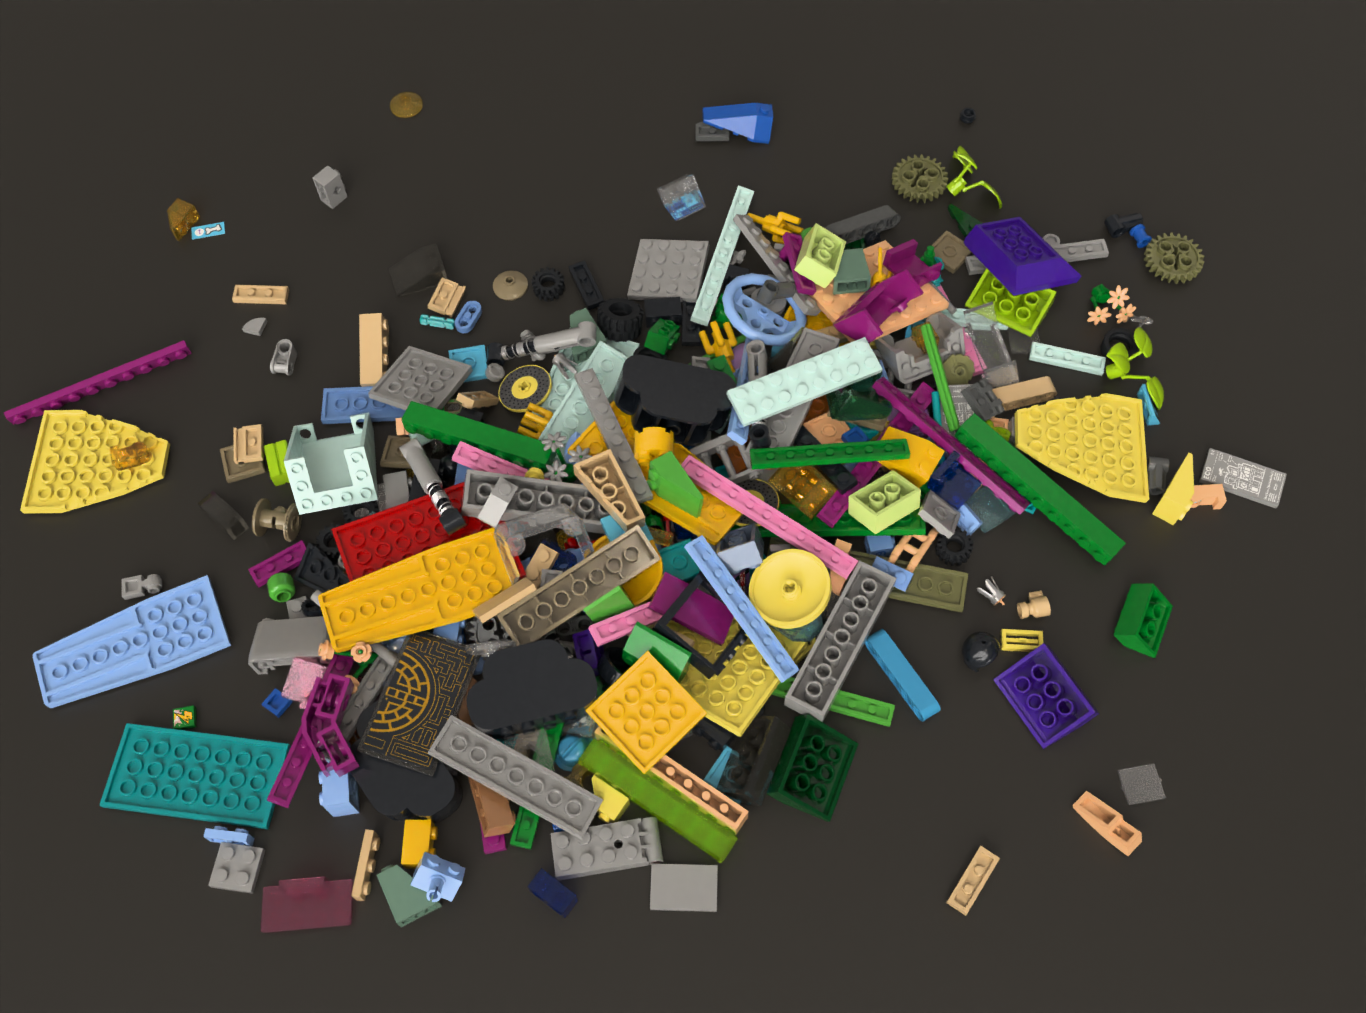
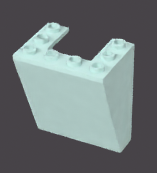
[284,412,378,515]

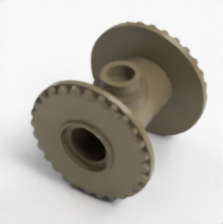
[252,498,302,542]

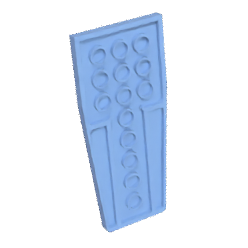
[33,575,231,708]

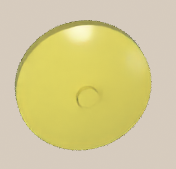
[749,549,832,629]

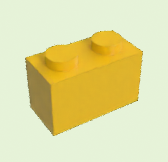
[401,820,438,869]

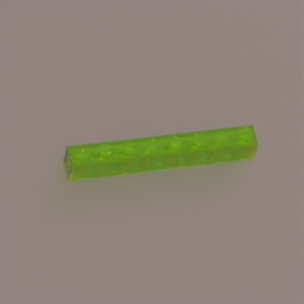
[578,738,738,863]

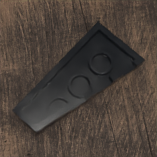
[294,542,350,593]

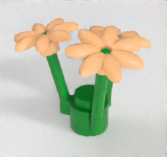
[1087,284,1136,325]

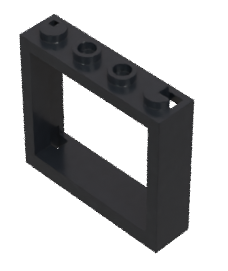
[651,571,748,679]

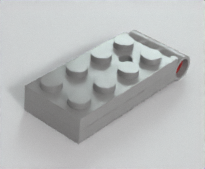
[550,817,664,881]

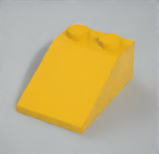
[877,426,945,488]

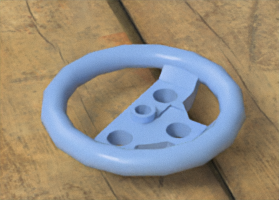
[722,273,807,346]

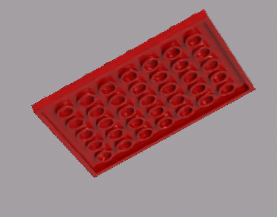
[331,482,527,582]

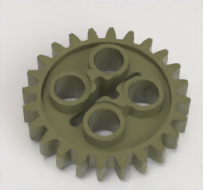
[891,154,948,203]
[1144,232,1205,284]

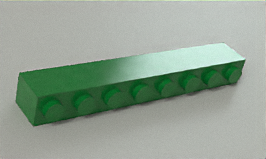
[401,401,557,473]

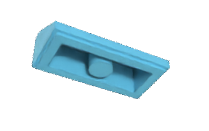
[1137,384,1160,426]

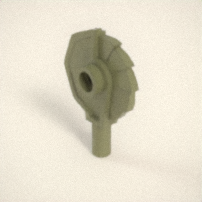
[942,353,975,385]

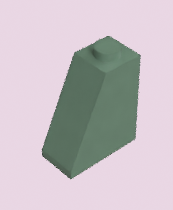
[833,248,871,295]
[570,308,607,364]
[377,865,442,927]

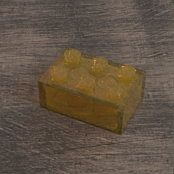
[768,466,837,519]

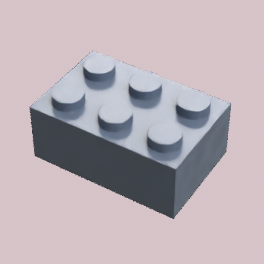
[716,522,764,575]

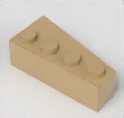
[359,313,389,387]
[573,449,645,532]

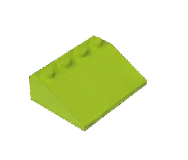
[965,268,1057,337]

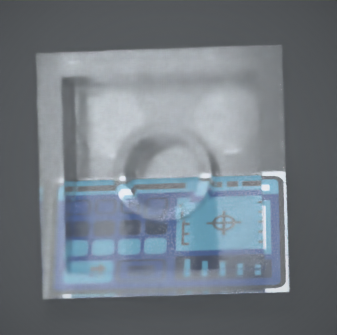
[657,175,706,221]

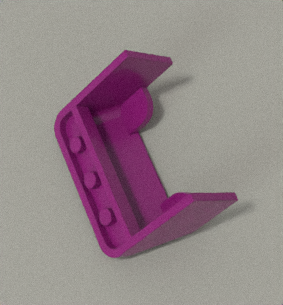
[833,269,924,343]

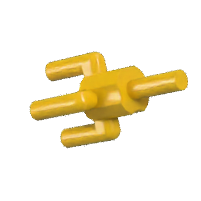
[747,212,804,244]
[698,321,737,373]
[517,402,553,440]

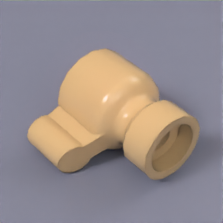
[1017,590,1051,619]

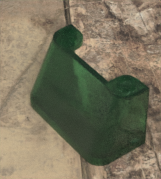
[826,360,892,421]

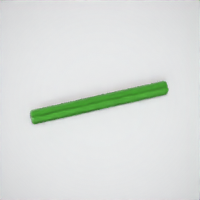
[921,324,960,432]

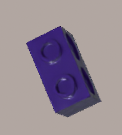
[572,629,604,676]

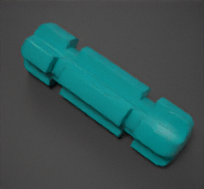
[420,314,455,329]

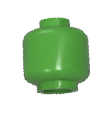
[267,573,295,602]

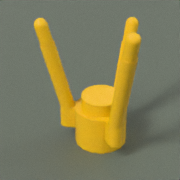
[870,247,892,287]

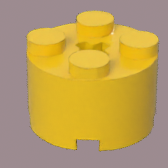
[634,427,674,466]

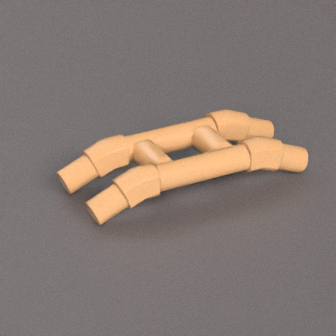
[887,528,939,573]

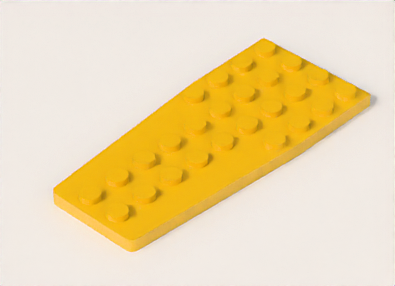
[568,400,743,546]
[318,527,520,653]

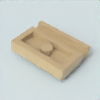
[428,277,466,318]
[233,424,264,464]

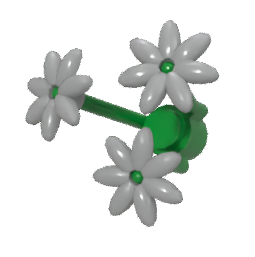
[542,432,592,483]

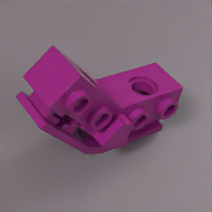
[301,673,359,777]

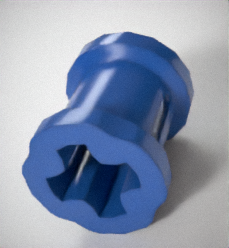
[1129,224,1152,248]

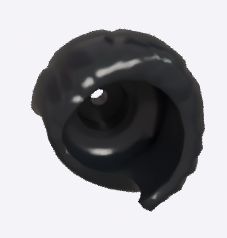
[962,631,1000,673]

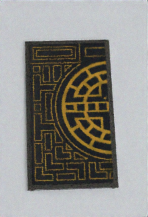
[357,631,482,777]

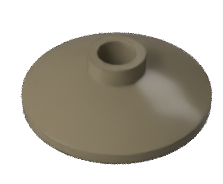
[493,271,528,301]

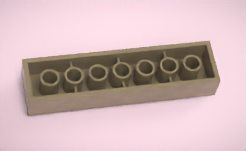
[497,524,661,646]

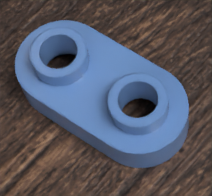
[455,301,482,333]

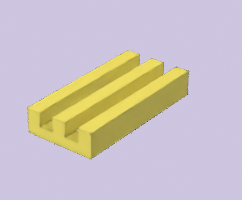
[1000,629,1043,652]

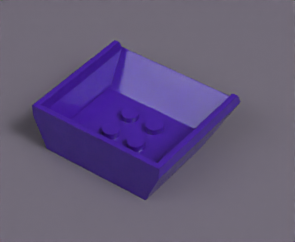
[963,217,1082,296]

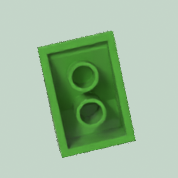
[647,451,704,518]
[583,585,635,623]

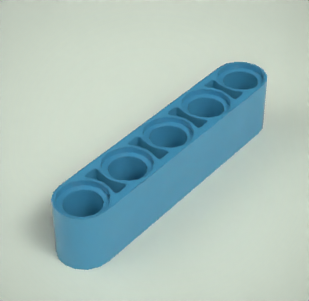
[865,629,941,722]

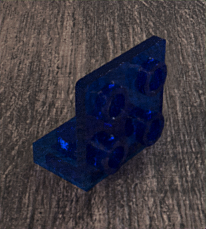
[927,450,982,510]

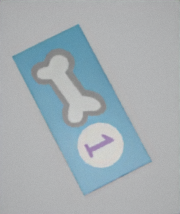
[191,222,225,240]

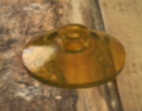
[390,92,423,118]

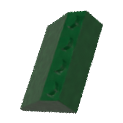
[765,714,858,822]

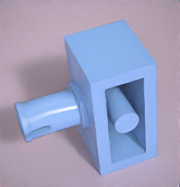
[411,852,465,902]

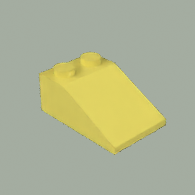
[1152,453,1194,526]

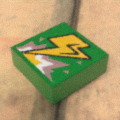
[173,705,197,730]

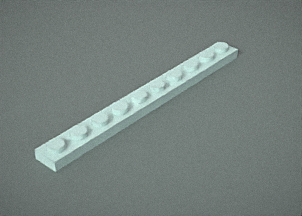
[690,185,754,326]

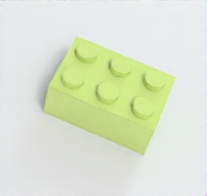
[794,223,846,288]
[848,470,921,534]

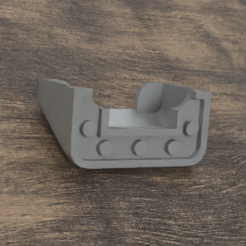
[875,311,965,384]
[248,616,331,675]

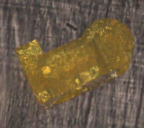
[109,442,152,471]

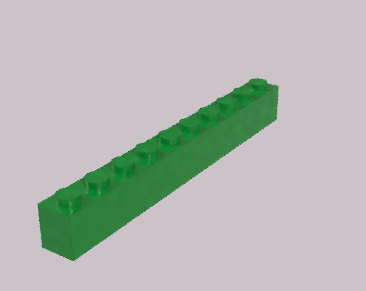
[954,413,1126,566]

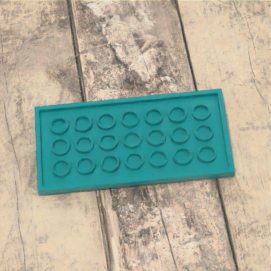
[100,723,291,829]

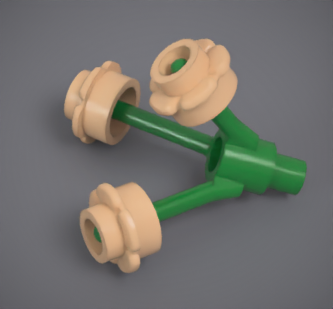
[318,640,378,694]

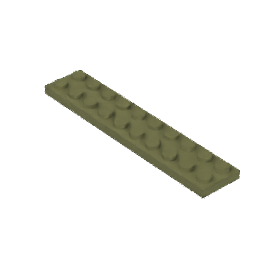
[767,537,968,612]

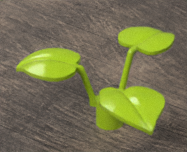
[946,146,1002,209]
[1106,327,1164,410]

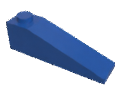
[702,103,773,144]

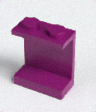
[883,239,943,287]

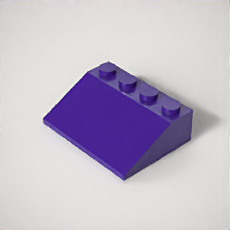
[993,643,1100,749]

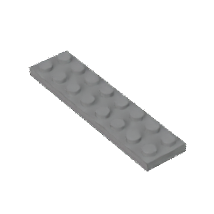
[745,328,840,456]
[428,715,603,840]

